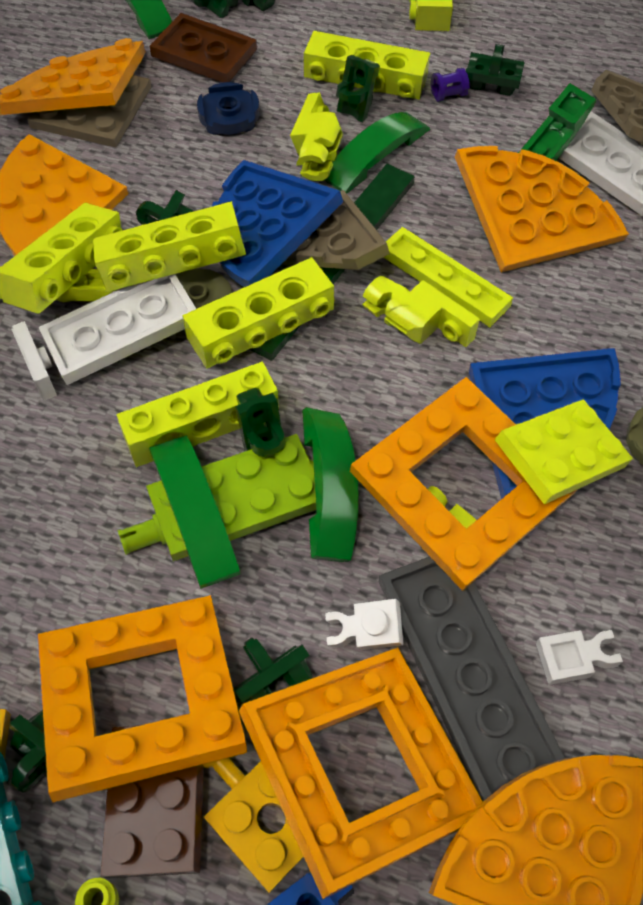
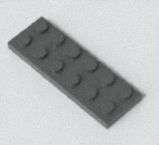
[378,556,565,801]

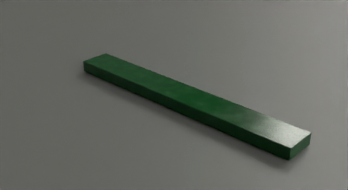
[249,164,415,361]

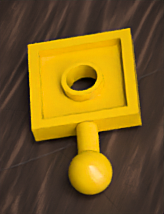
[203,758,304,893]

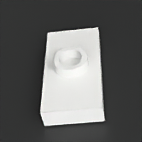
[11,321,57,400]

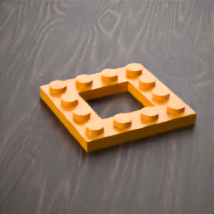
[350,377,578,591]
[38,595,247,803]
[239,647,483,899]

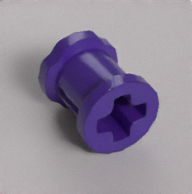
[430,67,469,102]

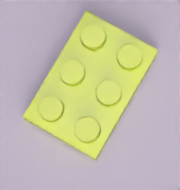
[495,399,633,504]

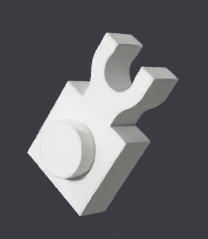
[325,599,403,650]
[536,630,623,685]

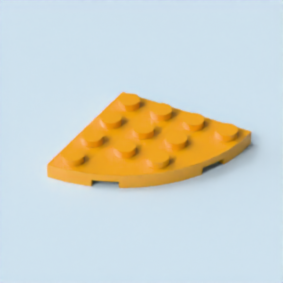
[0,38,146,115]
[0,134,128,256]
[455,146,629,273]
[429,755,643,905]

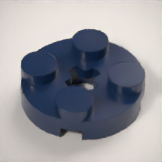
[197,82,260,135]

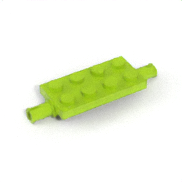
[117,434,317,562]

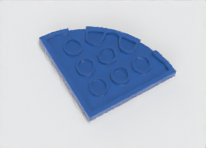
[212,160,343,287]
[469,348,621,499]

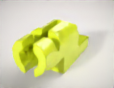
[290,92,343,181]
[362,276,480,347]

